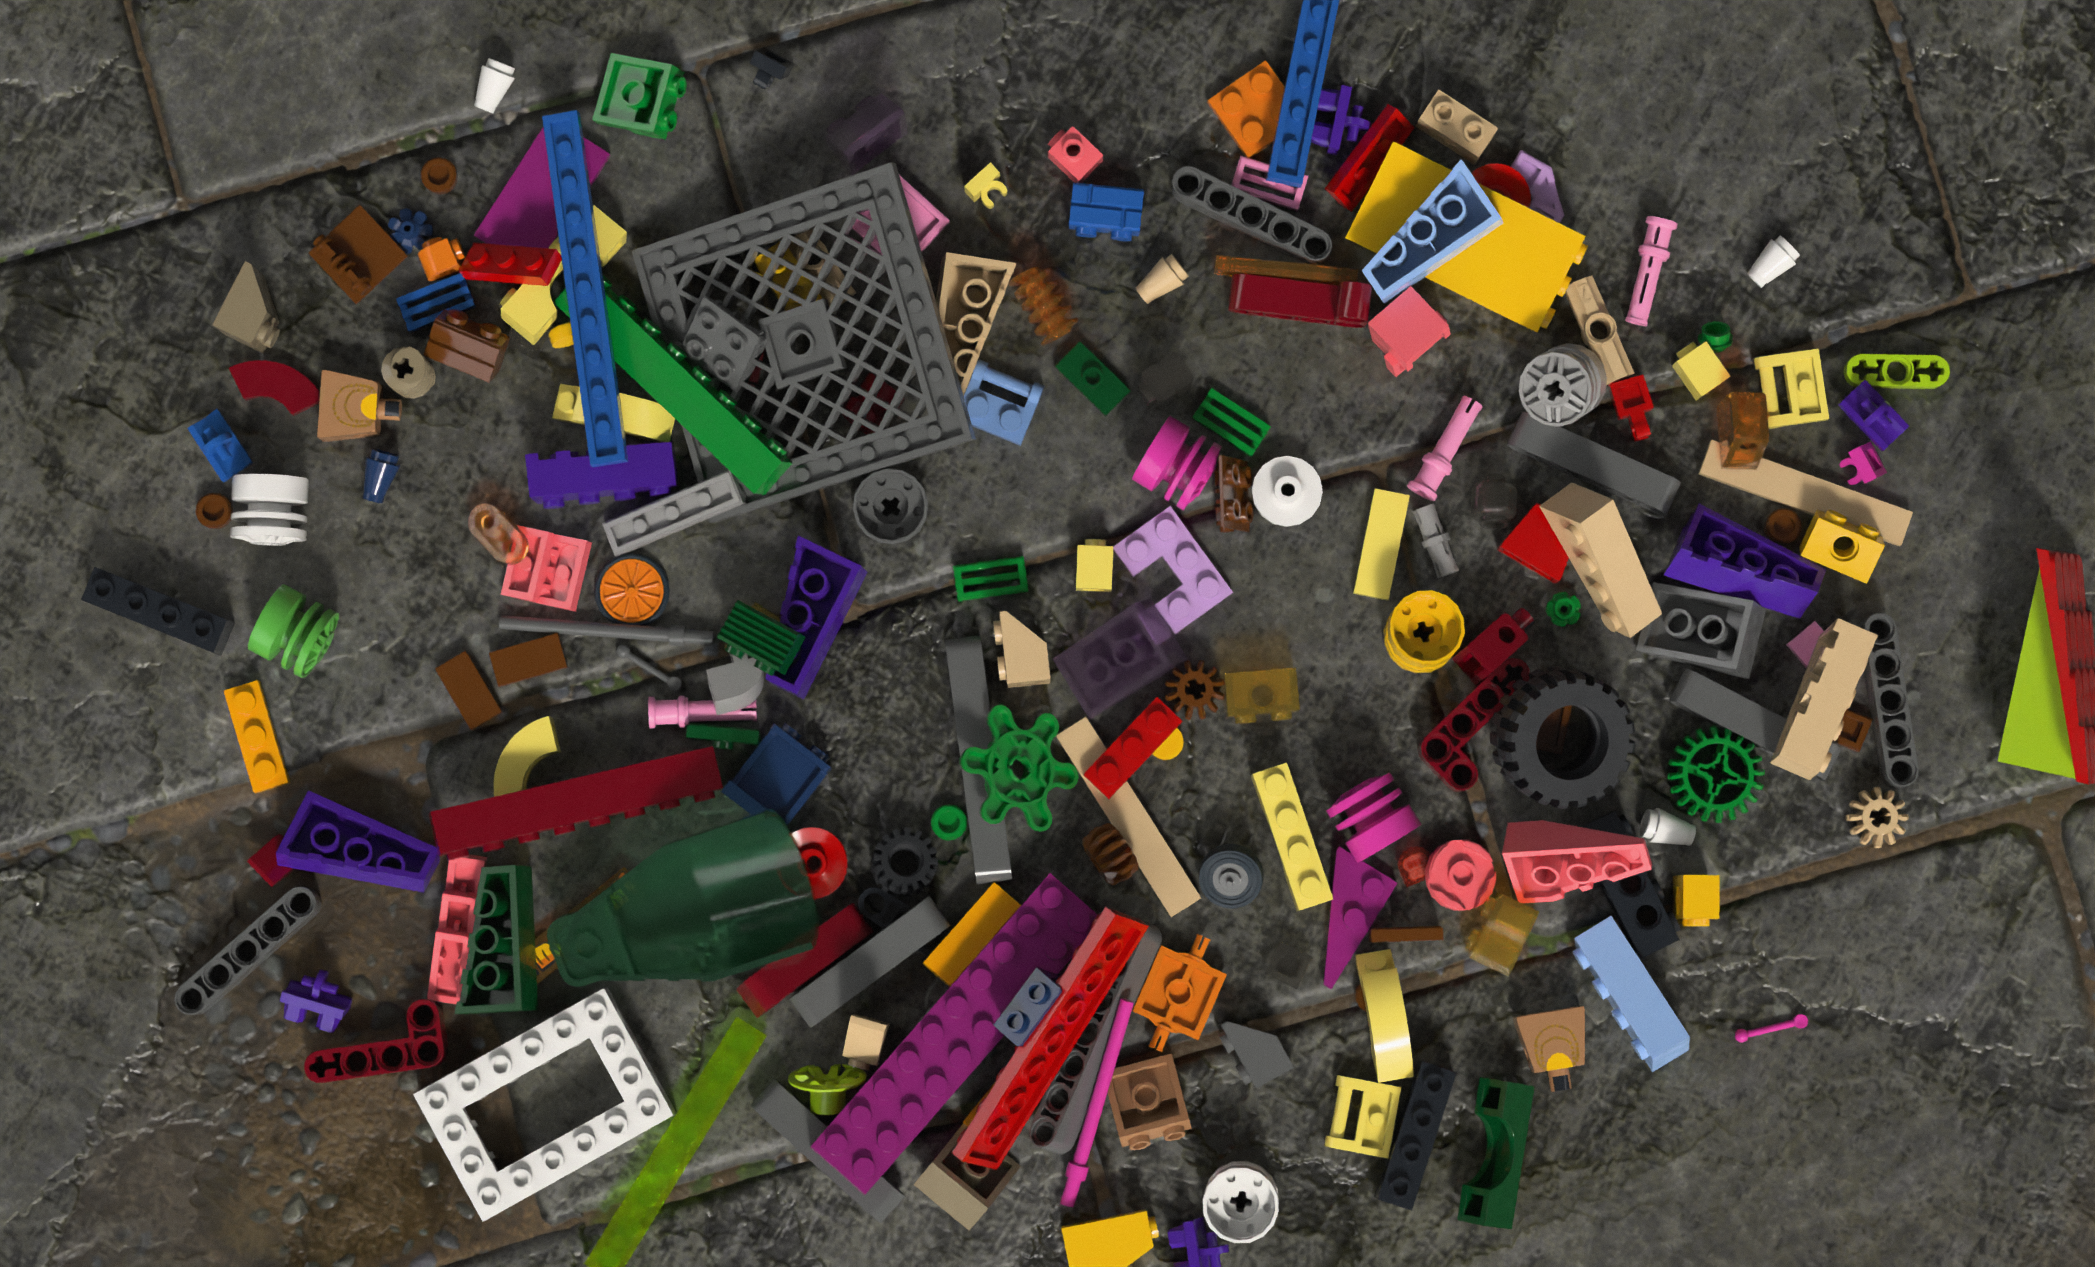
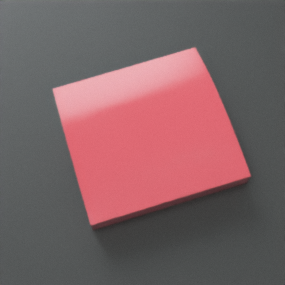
[501,525,592,612]

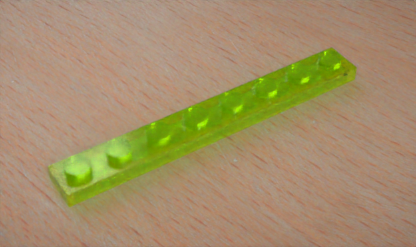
[584,1017,768,1267]

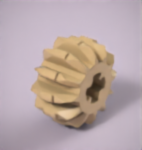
[1846,787,1909,848]

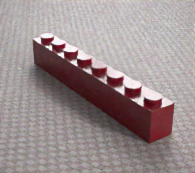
[429,746,723,861]

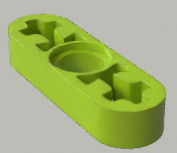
[1844,354,1950,389]

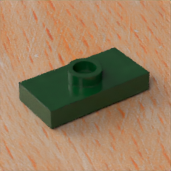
[1055,341,1131,417]
[686,723,761,750]

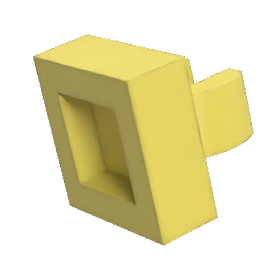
[964,162,1008,209]

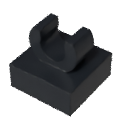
[750,47,794,90]

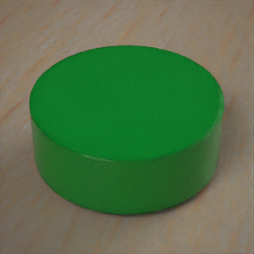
[931,804,967,841]

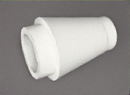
[474,58,515,113]
[1747,235,1800,288]
[1640,808,1696,846]

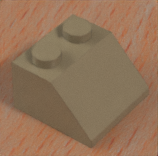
[212,261,280,354]
[914,1123,1021,1230]

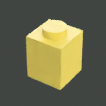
[1672,342,1730,401]
[1076,539,1113,592]

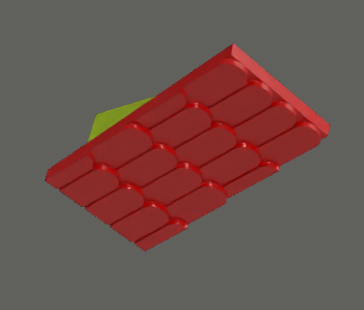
[1998,548,2095,785]

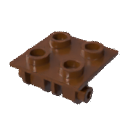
[308,205,408,305]
[1214,455,1253,533]

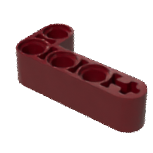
[1228,274,1372,328]
[1418,658,1530,792]
[736,903,874,1018]
[304,999,448,1083]

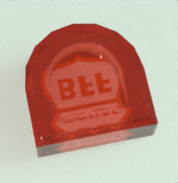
[1397,846,1431,888]

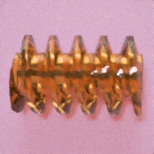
[1008,267,1079,346]

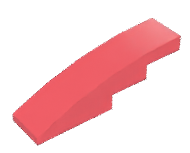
[427,854,487,1004]

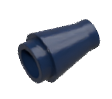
[362,449,400,503]

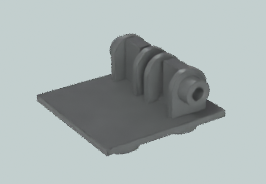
[681,295,767,392]

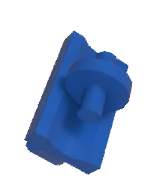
[187,409,254,482]

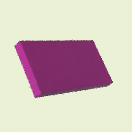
[474,127,611,248]

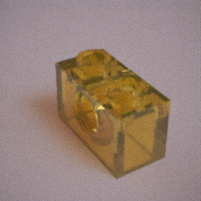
[1223,667,1300,724]

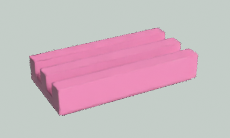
[1232,156,1308,212]

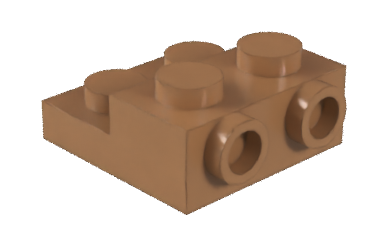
[1108,1053,1192,1150]

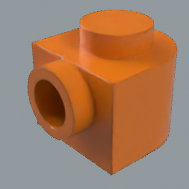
[418,237,465,281]

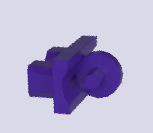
[1311,85,1371,155]
[1838,380,1909,451]
[280,969,353,1033]
[1168,1217,1230,1267]

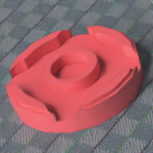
[1425,839,1496,911]

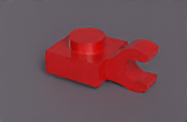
[1608,374,1654,442]

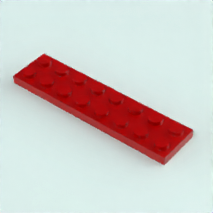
[952,907,1149,1170]

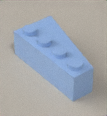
[1362,159,1503,304]
[1572,916,1690,1072]

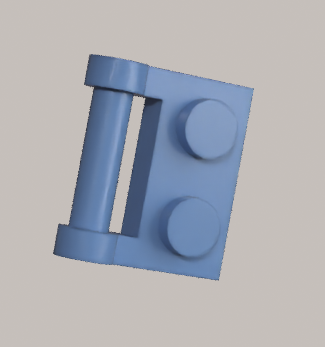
[964,359,1045,446]

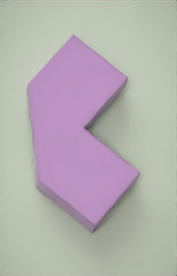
[1511,150,1564,223]

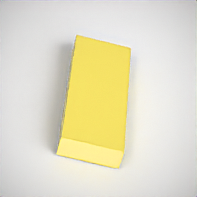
[1353,488,1410,601]

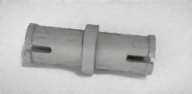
[1413,504,1459,578]

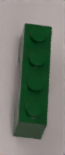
[1457,1077,1535,1229]

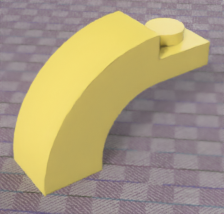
[552,384,675,443]
[494,716,561,797]

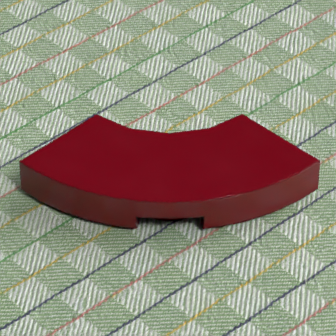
[229,360,320,416]

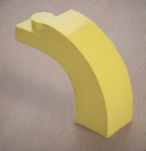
[1355,949,1414,1083]

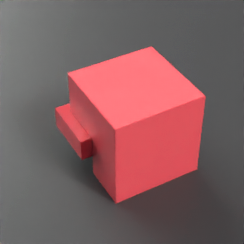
[1368,286,1451,377]

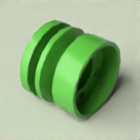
[248,584,339,678]

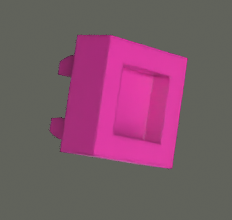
[1839,441,1887,485]

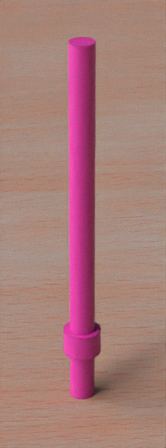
[1060,998,1134,1207]

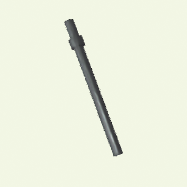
[499,615,714,647]

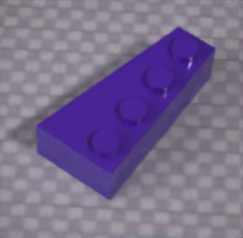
[525,442,679,509]
[1664,504,1826,619]
[765,536,868,700]
[276,790,440,893]

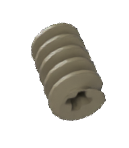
[381,346,436,399]

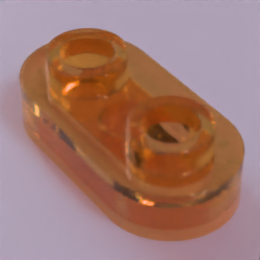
[468,504,529,565]

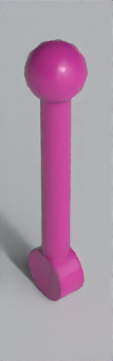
[1735,1014,1808,1043]

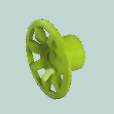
[788,1064,867,1115]

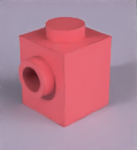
[1048,126,1104,183]

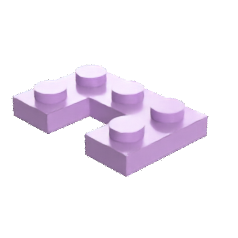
[1113,506,1233,635]

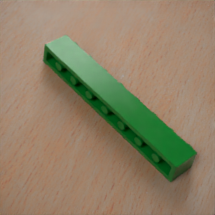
[553,274,793,495]

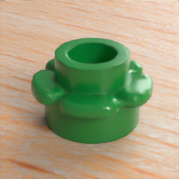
[1698,321,1733,353]
[1546,592,1581,627]

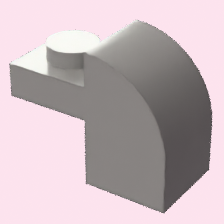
[706,653,764,715]

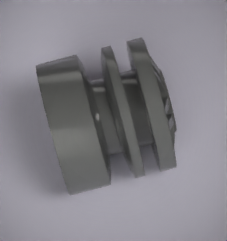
[853,469,928,545]

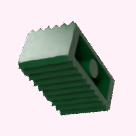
[717,600,806,676]

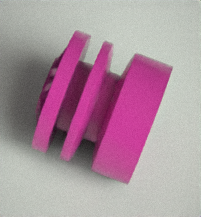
[1132,416,1222,511]
[1326,772,1422,863]

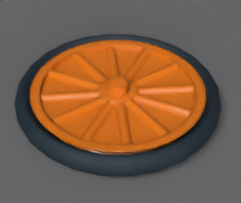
[594,553,670,626]

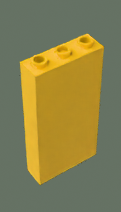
[1345,141,1588,332]

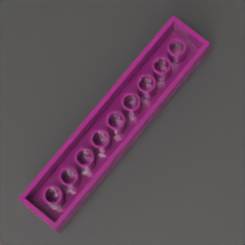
[810,873,1097,1196]

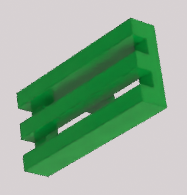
[1192,388,1271,457]
[953,556,1028,602]

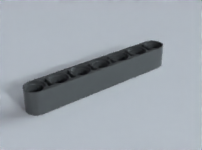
[945,635,1013,884]
[1029,916,1162,1154]

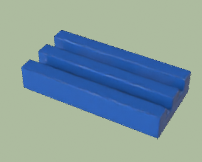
[396,273,476,333]

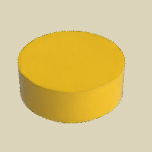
[548,322,574,348]
[1152,728,1184,760]

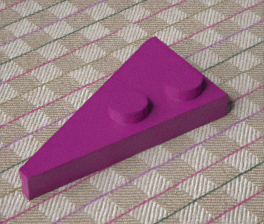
[1323,846,1397,989]

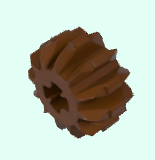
[1165,660,1225,720]
[1082,823,1138,885]

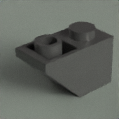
[1218,1021,1294,1088]

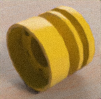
[1383,590,1465,673]

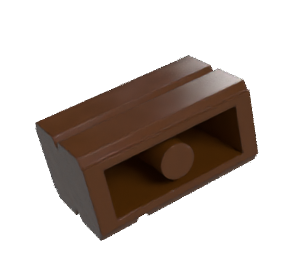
[424,309,510,383]

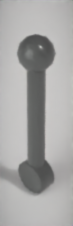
[616,644,682,691]

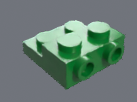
[592,53,687,140]

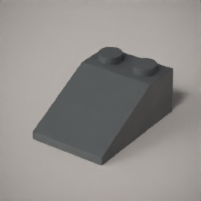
[1636,582,1766,679]

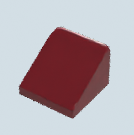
[247,834,295,887]

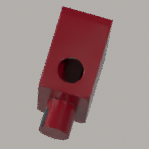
[1452,607,1535,685]

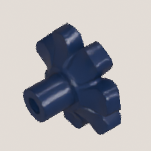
[388,208,434,254]

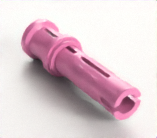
[1625,216,1678,326]
[1407,396,1483,501]
[648,696,757,729]

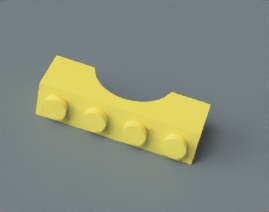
[500,205,627,345]
[1251,763,1333,911]

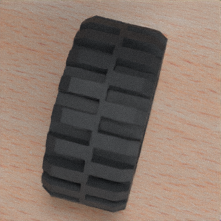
[1490,666,1635,809]

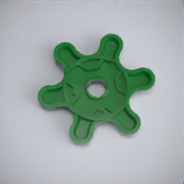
[959,705,1079,832]

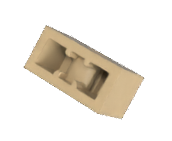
[1416,89,1498,165]

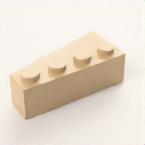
[936,252,1017,396]
[1539,483,1662,638]
[1770,618,1878,780]

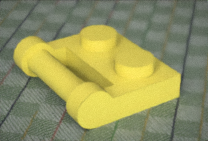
[1754,349,1829,429]
[1324,1075,1401,1158]

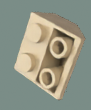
[993,611,1050,688]

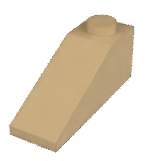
[842,1014,890,1071]

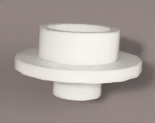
[1252,456,1323,527]

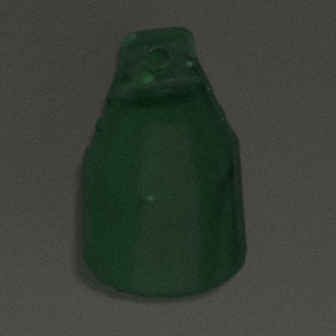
[547,809,819,987]

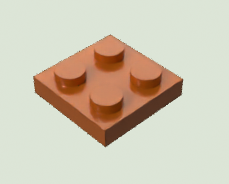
[1207,60,1284,158]

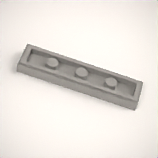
[602,470,746,556]

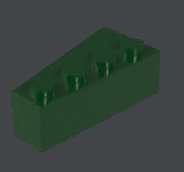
[455,865,538,1015]

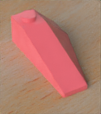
[1502,820,1652,904]

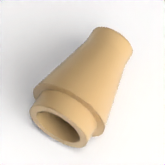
[1135,254,1189,304]

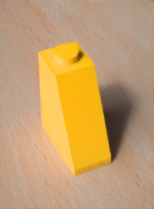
[1061,1209,1159,1267]

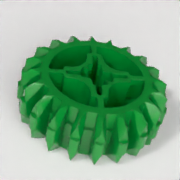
[1666,726,1765,823]

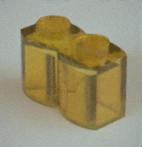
[1465,892,1539,976]

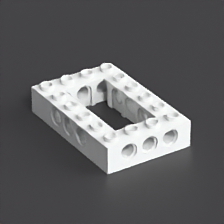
[413,988,677,1222]

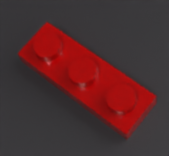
[1325,104,1415,212]
[458,243,562,286]
[1083,697,1183,800]

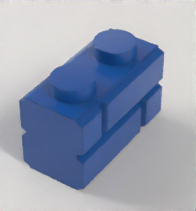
[1069,182,1144,241]

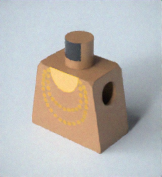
[317,370,402,442]
[1513,1006,1585,1092]

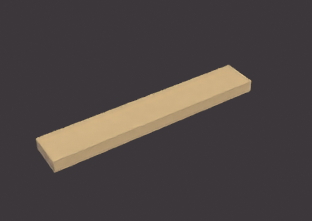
[1698,440,1913,546]
[1056,717,1201,917]

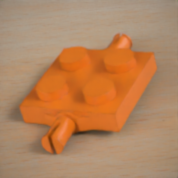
[1132,934,1227,1052]

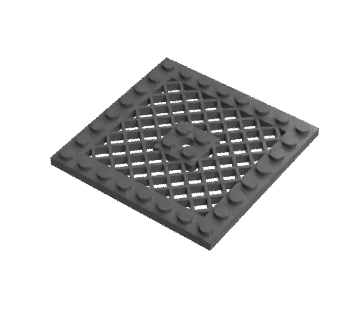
[632,162,976,523]

